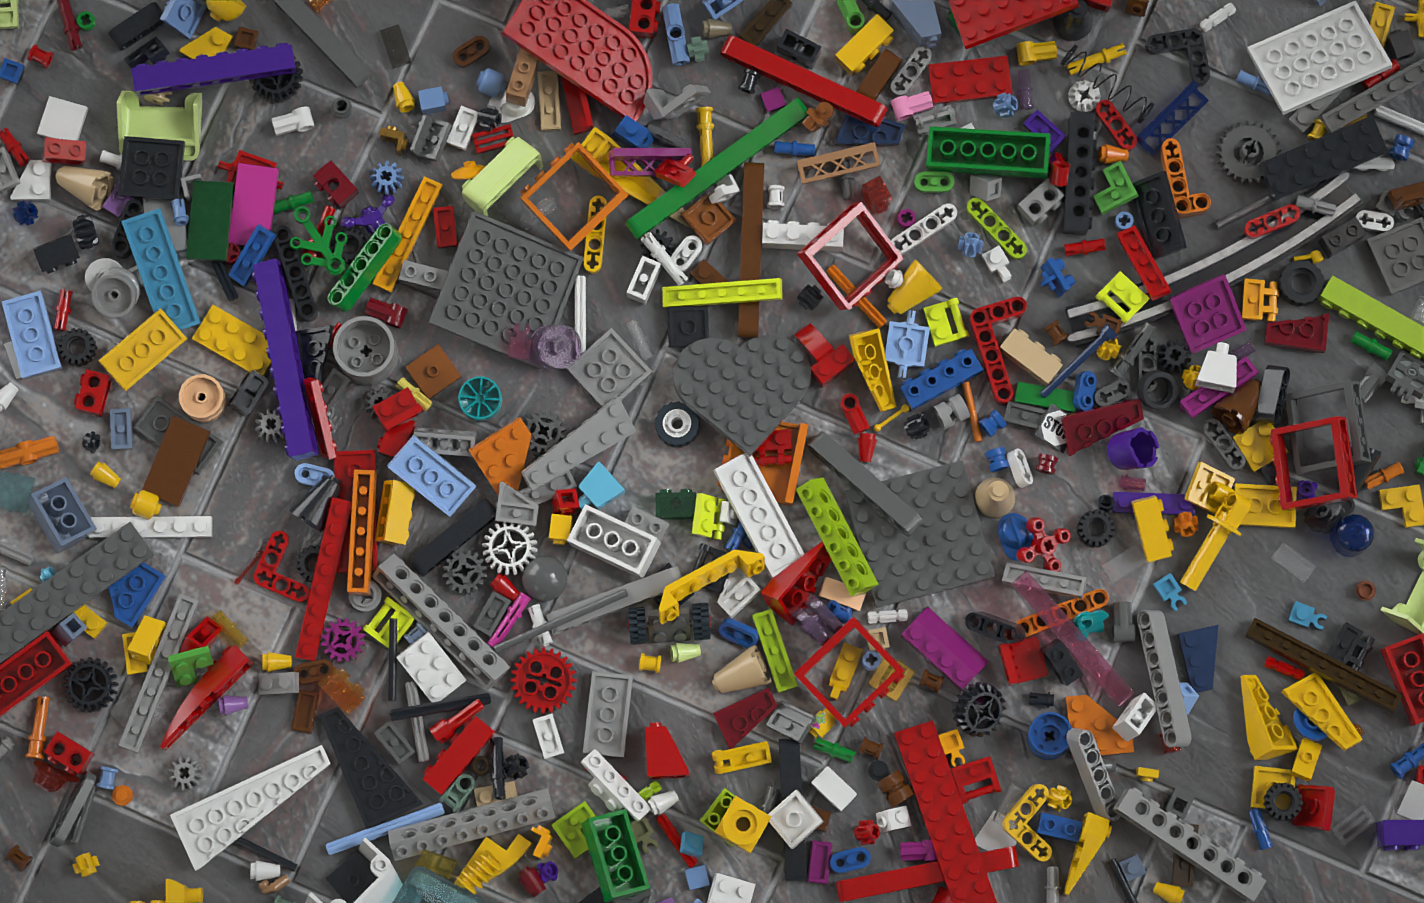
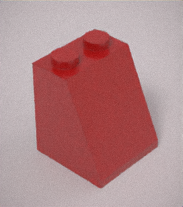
[645,722,689,780]

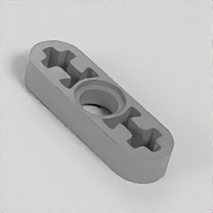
[890,46,932,97]

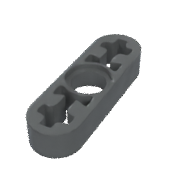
[1138,335,1157,393]
[1202,418,1246,471]

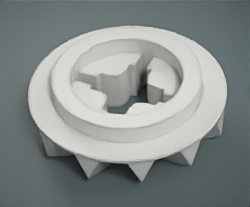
[1068,80,1101,112]

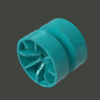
[458,376,503,422]

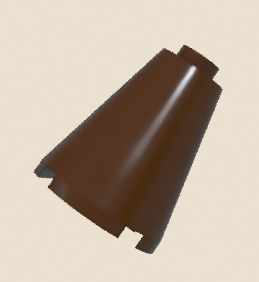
[1212,379,1262,435]

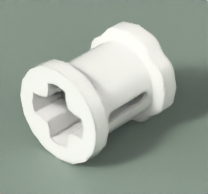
[766,185,785,209]

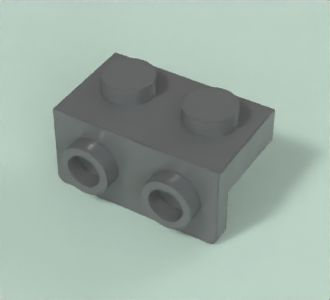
[410,114,453,162]

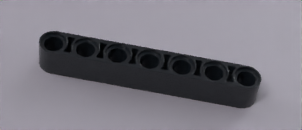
[779,738,807,882]

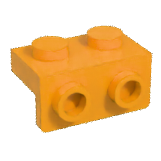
[531,825,553,860]

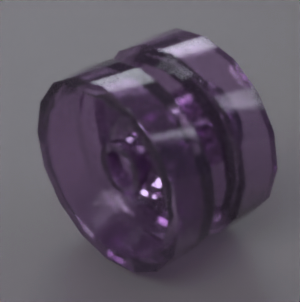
[530,325,581,369]
[792,595,843,647]

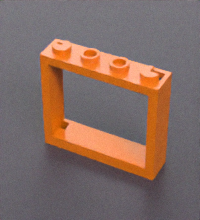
[519,142,628,251]

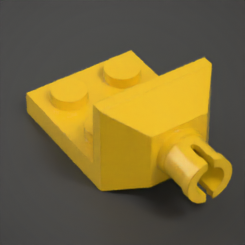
[130,879,203,903]

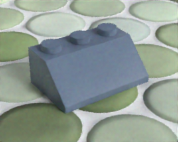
[27,477,97,554]

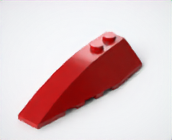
[160,645,254,751]

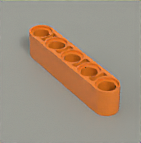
[1013,589,1109,639]

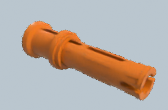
[25,696,50,760]

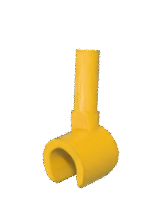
[1294,250,1323,264]

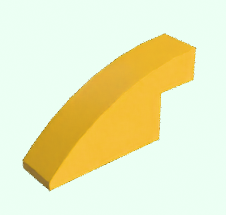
[451,834,533,891]

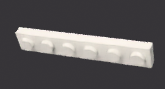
[89,516,212,539]

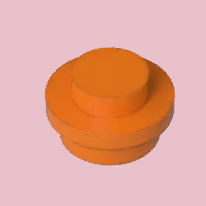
[112,785,133,806]

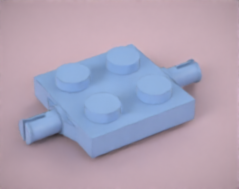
[885,310,930,379]

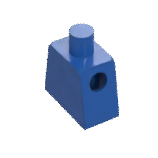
[611,115,654,148]

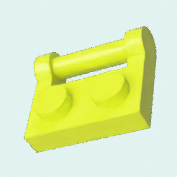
[1095,271,1150,324]
[923,298,970,347]
[363,597,416,648]

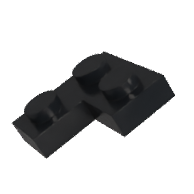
[124,36,170,68]

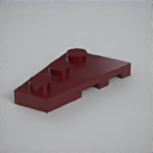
[1264,313,1329,353]
[713,687,777,749]

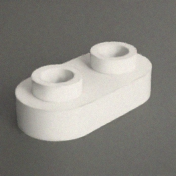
[671,235,702,272]

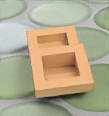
[818,577,866,611]

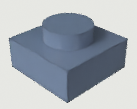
[1118,854,1146,882]

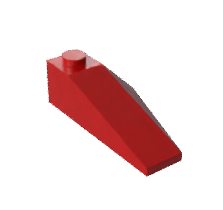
[760,541,831,626]

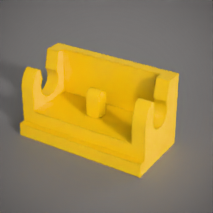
[127,615,166,665]

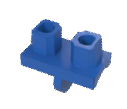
[1040,258,1076,298]

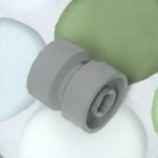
[933,394,970,430]

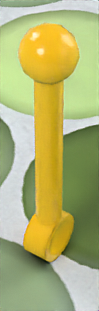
[873,404,909,432]

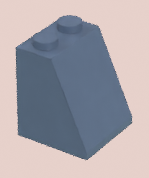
[889,0,941,49]

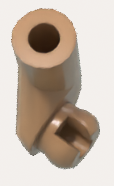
[258,874,290,895]

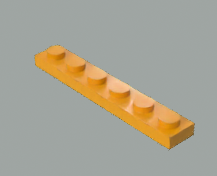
[373,176,443,293]

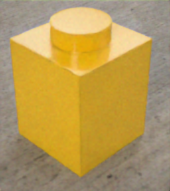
[549,514,573,546]

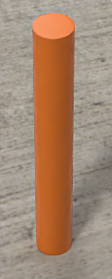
[962,382,983,443]

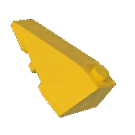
[849,328,897,412]
[1240,675,1298,760]

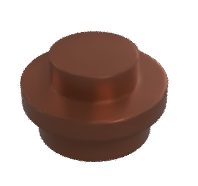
[1355,580,1376,601]

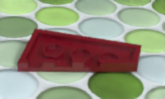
[1061,398,1144,456]

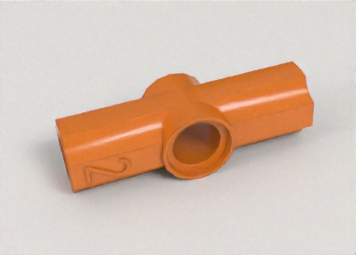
[0,436,59,470]

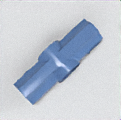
[662,3,690,66]

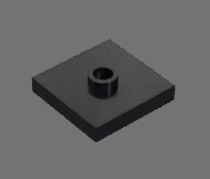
[667,306,709,348]
[325,851,377,903]

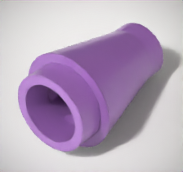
[218,695,248,716]

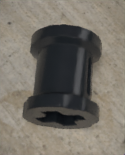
[738,69,761,94]

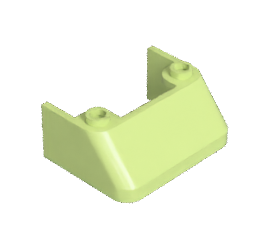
[462,137,543,216]
[1381,538,1424,635]

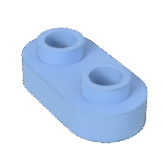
[295,463,335,487]

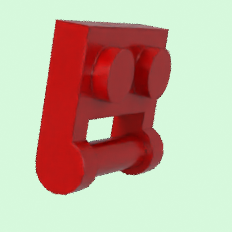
[950,756,1001,804]

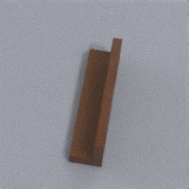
[1388,181,1424,211]

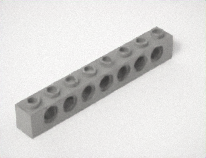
[372,554,510,690]
[388,788,555,861]
[1112,788,1266,902]

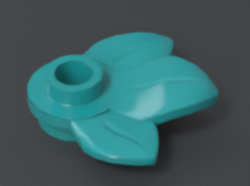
[1073,610,1109,642]

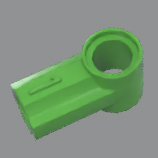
[836,0,865,35]

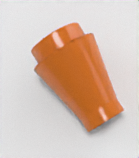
[1098,144,1129,164]

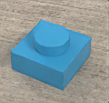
[680,831,704,858]

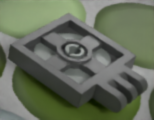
[1385,350,1424,401]

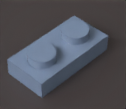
[110,408,133,451]

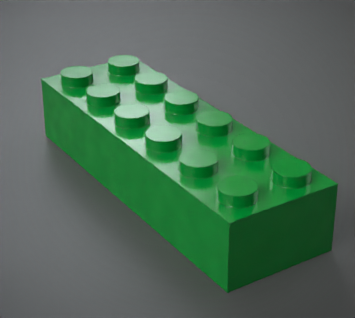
[926,126,1051,178]

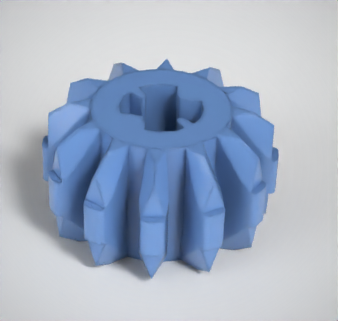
[370,161,404,195]

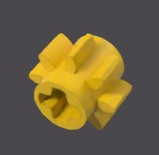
[1096,339,1121,360]
[1181,365,1202,390]
[1047,785,1072,812]
[72,852,100,877]

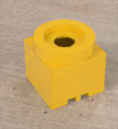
[714,796,772,854]

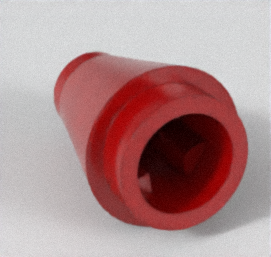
[857,433,878,462]
[489,573,520,602]

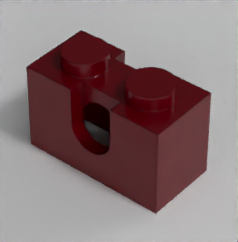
[313,160,359,209]

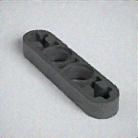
[48,770,96,847]

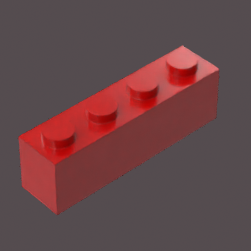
[423,716,496,795]

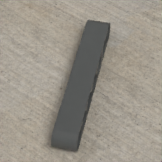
[271,0,372,89]
[807,431,923,537]

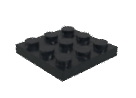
[118,136,185,201]

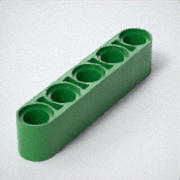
[328,223,402,312]

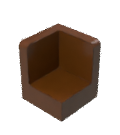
[811,806,831,832]

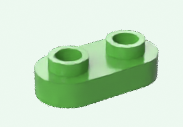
[914,171,955,193]

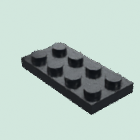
[1132,171,1187,260]

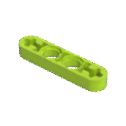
[966,198,1027,260]

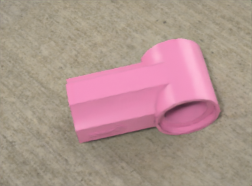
[891,91,933,121]

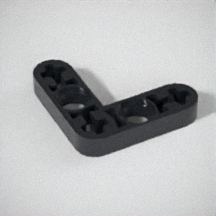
[1145,28,1210,86]

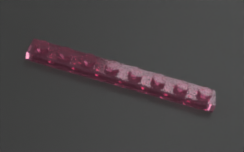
[1011,571,1134,707]

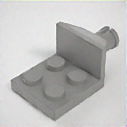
[637,84,711,127]

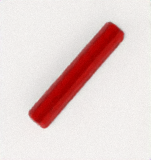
[656,813,698,868]

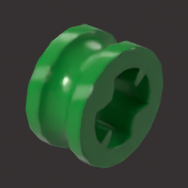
[77,11,96,31]

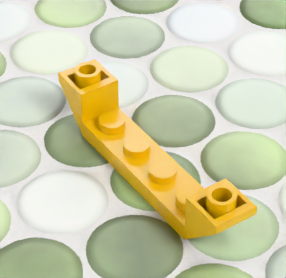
[659,550,765,624]

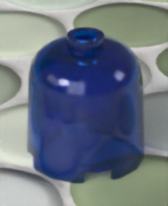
[1330,514,1374,557]

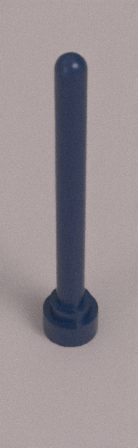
[1040,323,1117,398]

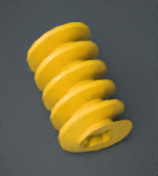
[456,849,502,895]

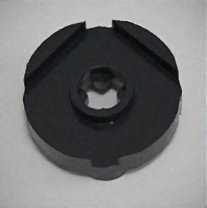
[1303,494,1345,534]

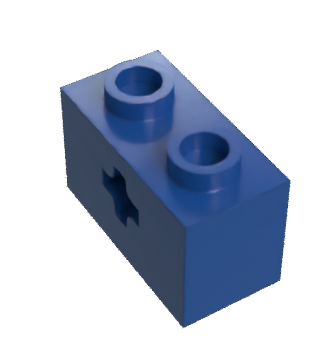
[1036,812,1083,843]

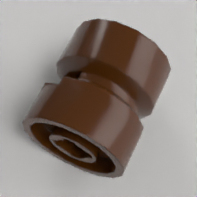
[877,769,914,808]

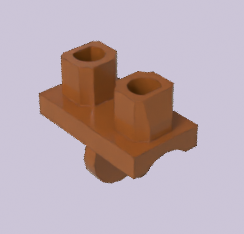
[802,102,834,132]

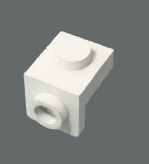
[876,806,912,833]

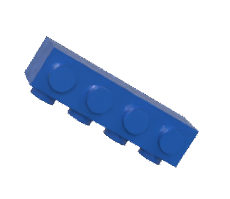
[899,349,983,411]

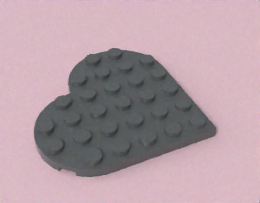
[673,335,811,457]

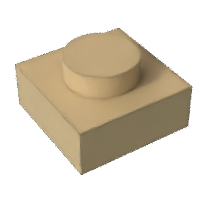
[867,627,890,651]

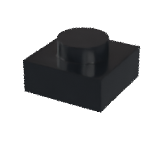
[1259,461,1277,485]

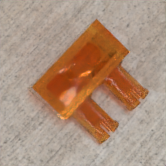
[317,666,366,715]

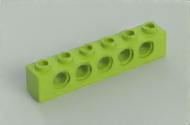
[796,477,879,597]

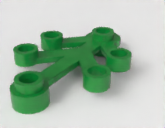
[290,206,348,276]

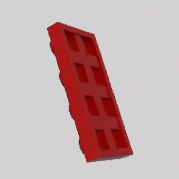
[928,55,1013,105]

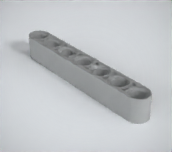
[546,566,682,635]
[1137,610,1192,747]

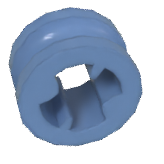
[1114,212,1133,231]

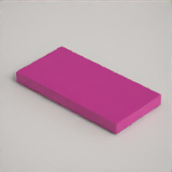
[229,163,279,245]

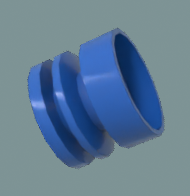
[1027,712,1071,760]

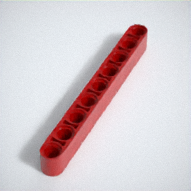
[720,35,888,127]
[835,846,1019,903]

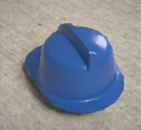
[997,513,1034,561]

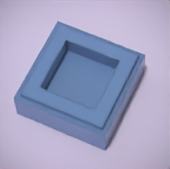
[685,865,710,890]

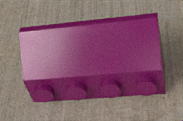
[901,607,989,692]

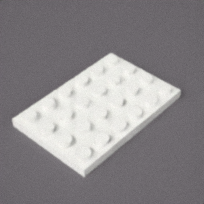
[1247,0,1392,115]

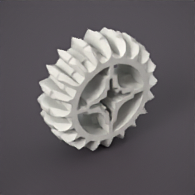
[482,522,538,575]

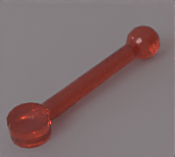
[234,550,263,585]

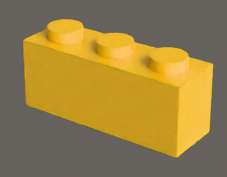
[834,14,894,76]
[375,480,415,546]
[1131,495,1174,562]

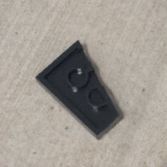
[295,325,334,383]

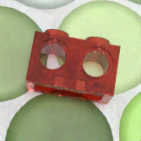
[861,176,892,215]

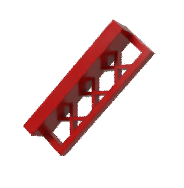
[561,76,593,135]

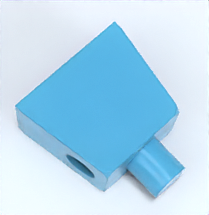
[578,462,625,510]

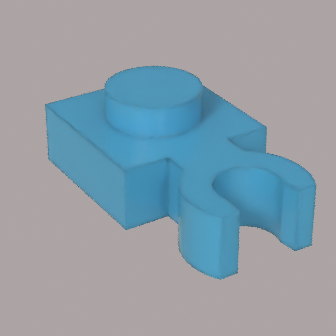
[1153,573,1187,612]
[1288,601,1327,630]

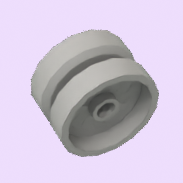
[91,268,141,317]

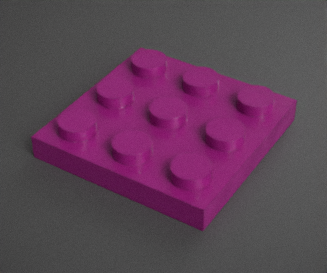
[1168,274,1247,354]

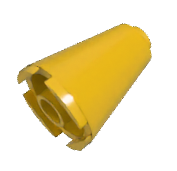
[887,259,942,314]

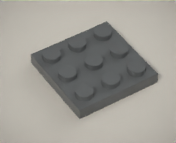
[1366,217,1424,296]

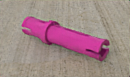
[486,592,531,648]

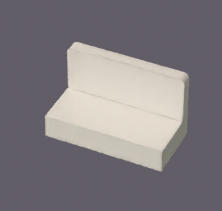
[811,767,857,812]

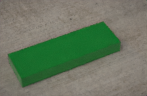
[1014,382,1075,413]

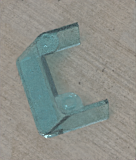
[393,866,484,903]

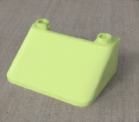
[117,91,202,160]

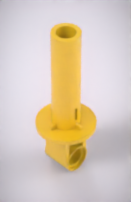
[1180,491,1251,591]

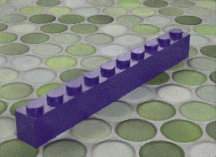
[252,258,319,461]

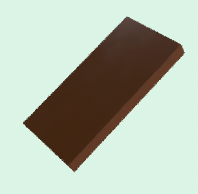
[142,416,211,506]

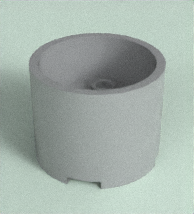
[333,316,399,385]

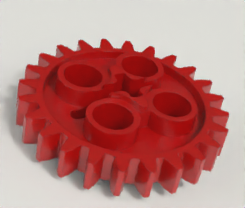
[510,647,577,714]

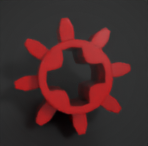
[854,820,880,845]

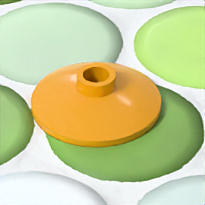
[451,161,486,179]

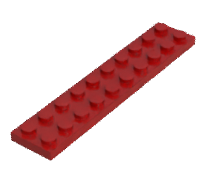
[894,720,997,903]

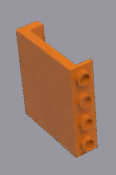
[718,421,809,506]

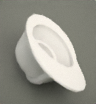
[488,90,535,123]

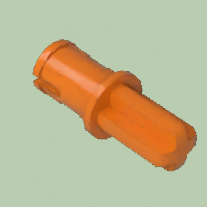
[1364,462,1404,489]

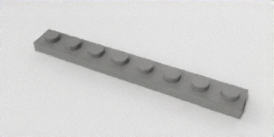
[118,594,199,754]

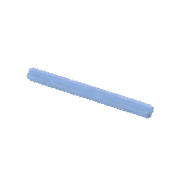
[326,803,444,855]

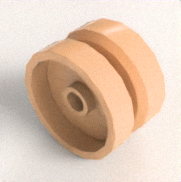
[179,374,227,423]

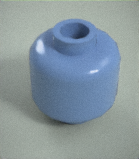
[476,69,507,98]

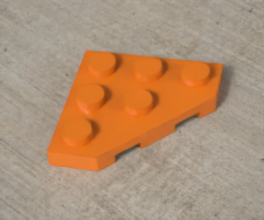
[468,416,531,496]
[1065,695,1134,759]

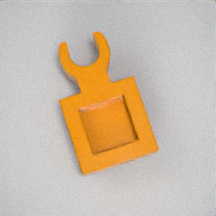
[938,729,965,767]

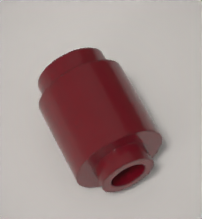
[517,866,547,898]

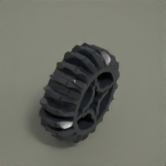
[249,56,304,103]
[62,657,119,713]
[952,682,1006,737]

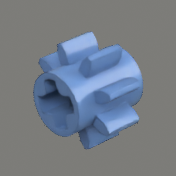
[993,93,1018,118]
[958,232,983,257]

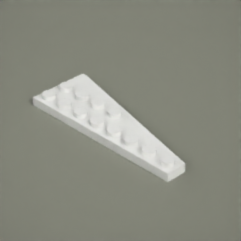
[170,745,331,871]

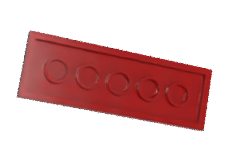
[334,450,378,573]

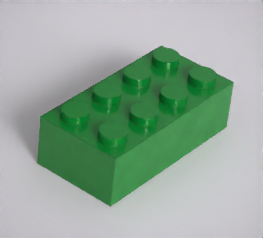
[581,809,650,903]

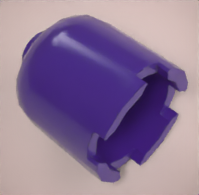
[1107,427,1159,470]

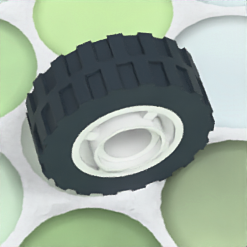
[655,401,700,448]

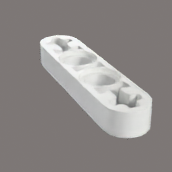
[891,204,957,255]

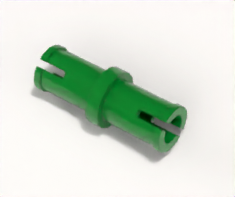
[274,191,314,214]
[1350,331,1392,361]
[812,737,856,763]

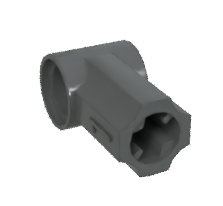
[1360,362,1388,404]
[1112,601,1135,643]

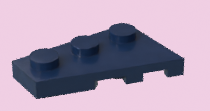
[835,114,905,145]
[1178,625,1218,693]

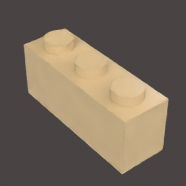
[999,328,1063,386]

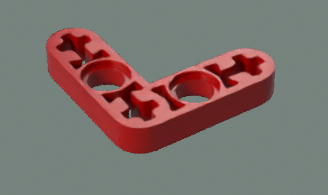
[253,530,310,603]

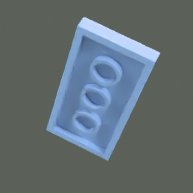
[2,291,62,379]
[387,435,476,517]

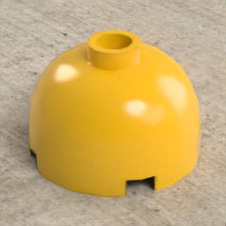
[206,0,247,22]

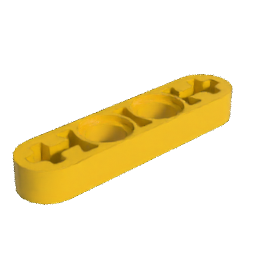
[584,196,607,274]

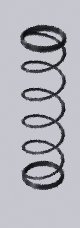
[1060,44,1155,124]

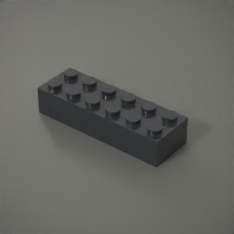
[1258,115,1388,202]

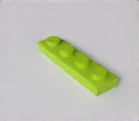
[752,609,798,693]

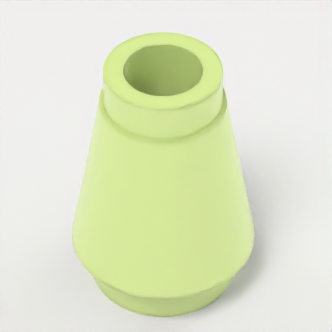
[670,643,701,663]

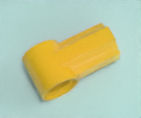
[1016,41,1057,66]

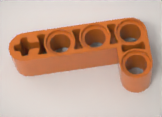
[1160,138,1211,218]

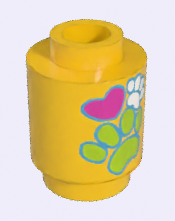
[809,708,837,738]

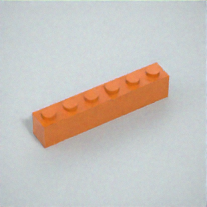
[347,470,377,596]

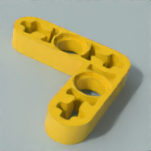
[1002,784,1052,862]

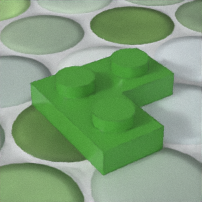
[1093,160,1139,215]
[168,646,213,687]

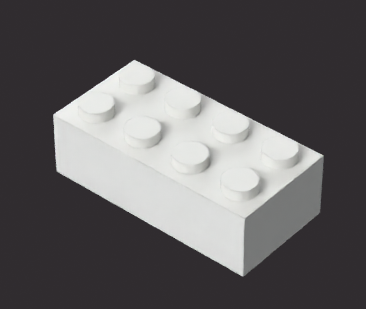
[567,504,661,579]

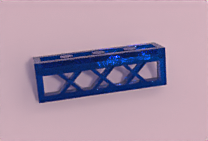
[1137,80,1209,156]

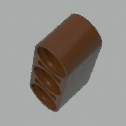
[856,49,903,101]

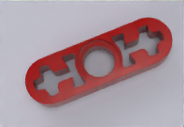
[1095,100,1137,151]
[1244,204,1300,239]

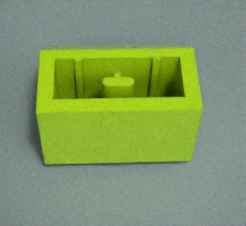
[700,788,735,847]

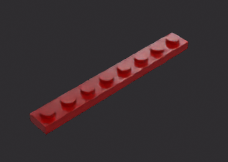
[295,497,352,661]

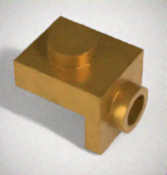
[379,126,408,156]

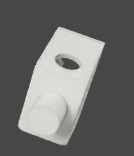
[1195,342,1237,393]

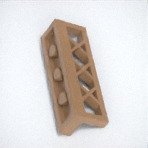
[796,142,881,185]

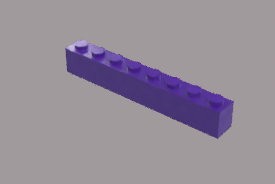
[131,43,297,97]

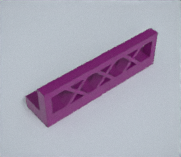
[608,148,691,177]
[1179,356,1258,419]

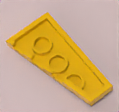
[1281,673,1363,751]

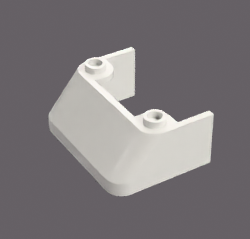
[305,838,403,903]

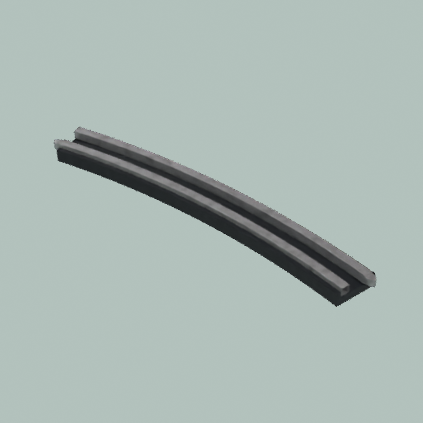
[1065,172,1363,347]

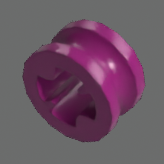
[897,209,916,229]

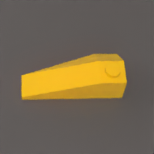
[1063,812,1112,896]

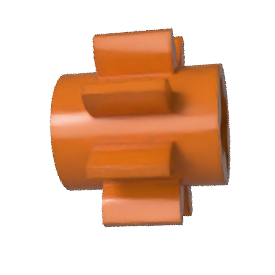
[1173,512,1199,537]

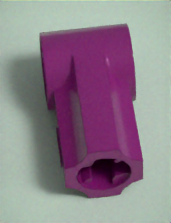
[900,840,938,861]

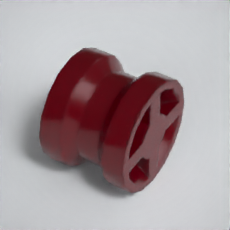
[225,242,241,265]
[1035,454,1059,475]

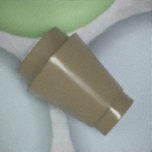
[702,19,732,39]

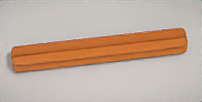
[826,264,887,328]

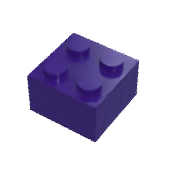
[1376,820,1424,851]

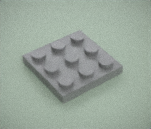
[567,328,653,407]

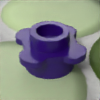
[1296,480,1318,499]
[537,861,558,883]

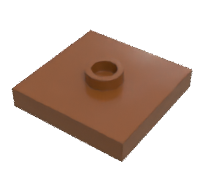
[680,191,737,246]
[405,344,462,399]

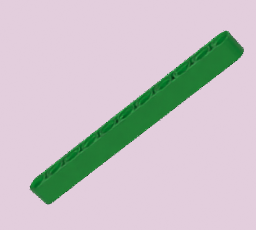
[624,97,809,240]

